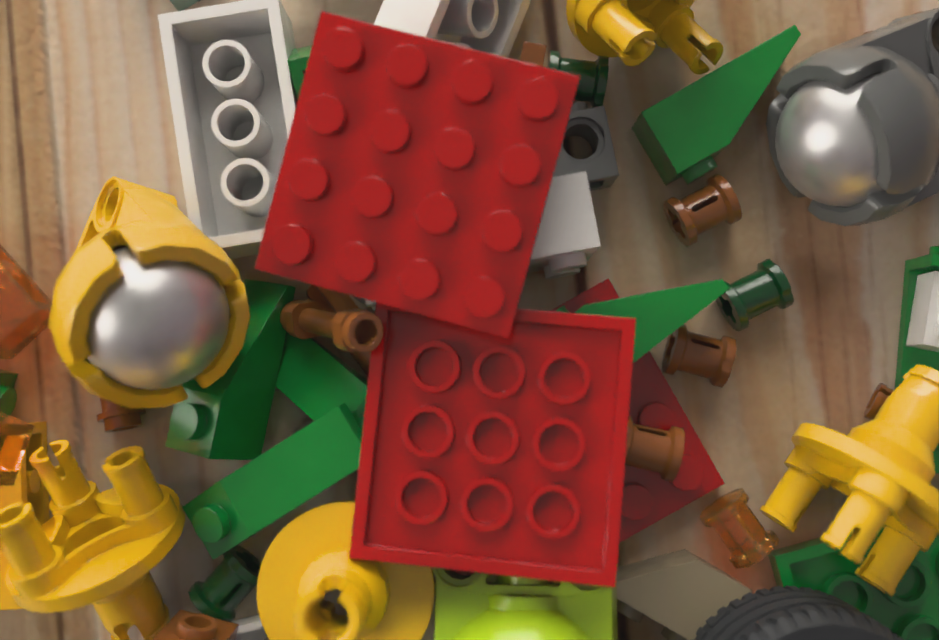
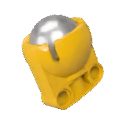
[49,176,250,409]

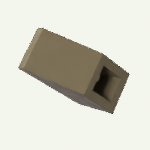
[617,549,752,640]

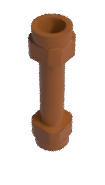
[280,299,383,352]

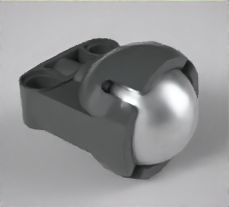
[766,8,939,226]

